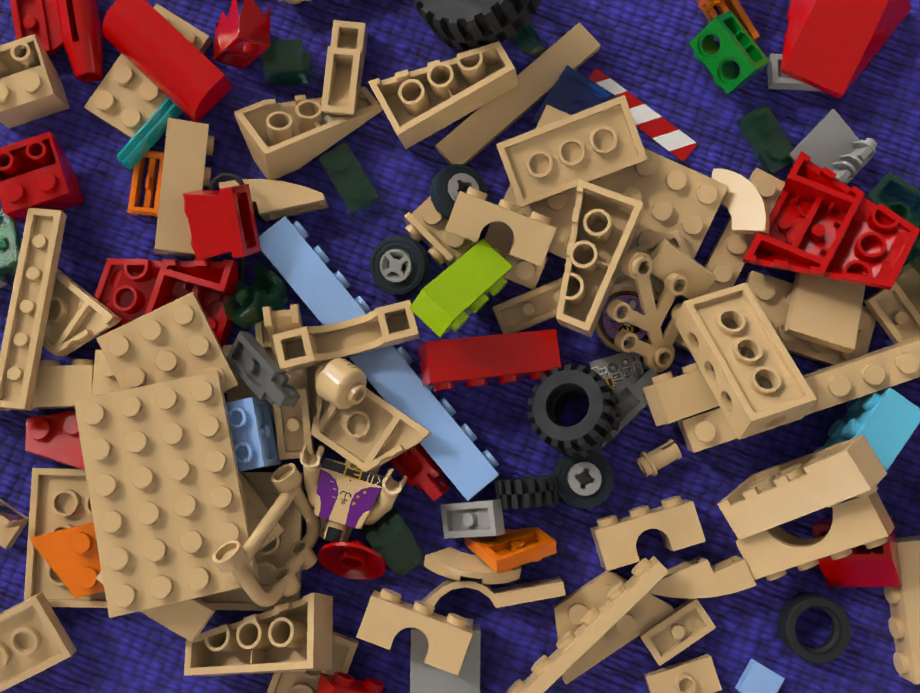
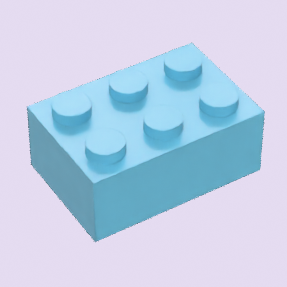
[814,388,920,485]

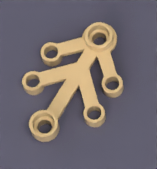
[607,250,688,372]

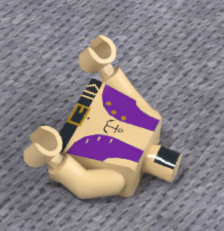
[299,444,407,543]

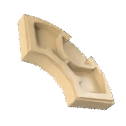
[711,168,770,235]
[424,547,521,585]

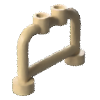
[212,463,320,607]

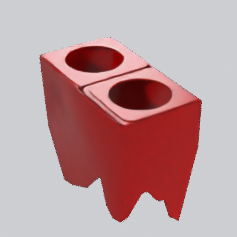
[213,0,270,70]

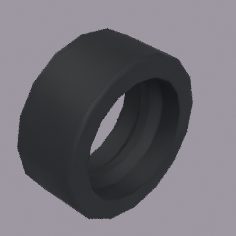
[777,593,851,664]

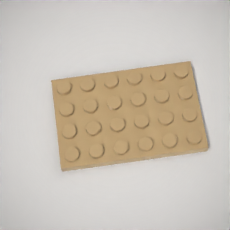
[503,105,729,306]
[74,371,260,618]

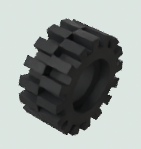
[495,475,559,509]

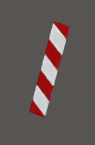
[582,68,697,162]

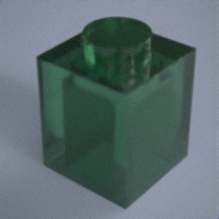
[263,39,313,85]

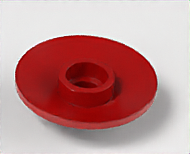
[318,540,386,580]

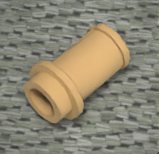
[636,439,682,477]

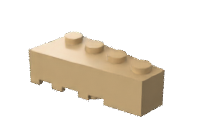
[368,41,519,149]

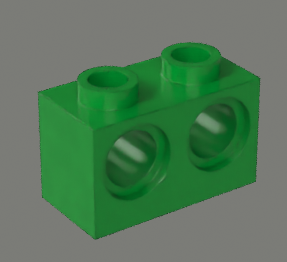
[689,10,770,94]

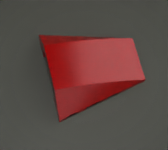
[780,0,912,99]
[743,151,920,290]
[94,258,240,349]

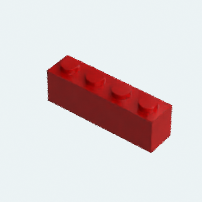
[418,329,562,391]

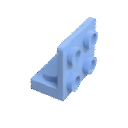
[226,397,281,472]

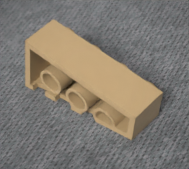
[556,179,644,337]
[717,435,888,540]
[184,592,333,676]

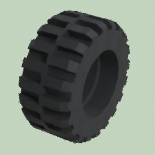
[413,0,540,52]

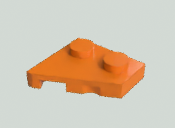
[30,522,105,598]
[464,527,557,573]

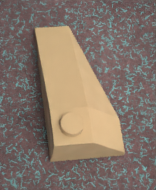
[234,87,382,180]

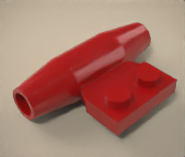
[10,0,103,82]

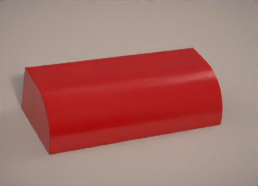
[102,0,233,122]

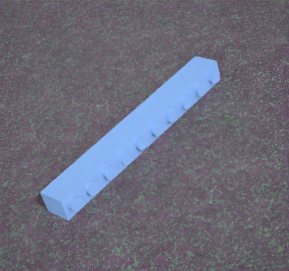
[259,216,499,501]

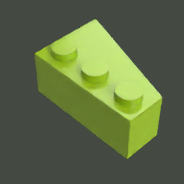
[409,239,513,337]

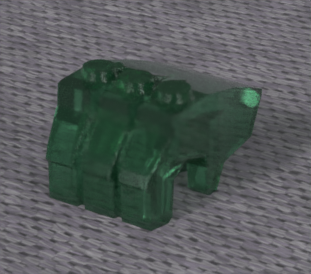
[224,262,289,330]
[364,506,425,578]

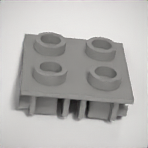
[789,108,877,185]

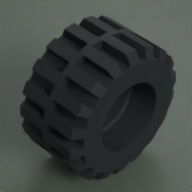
[527,364,621,457]

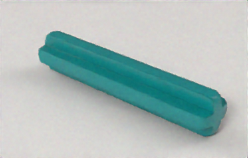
[117,98,183,169]

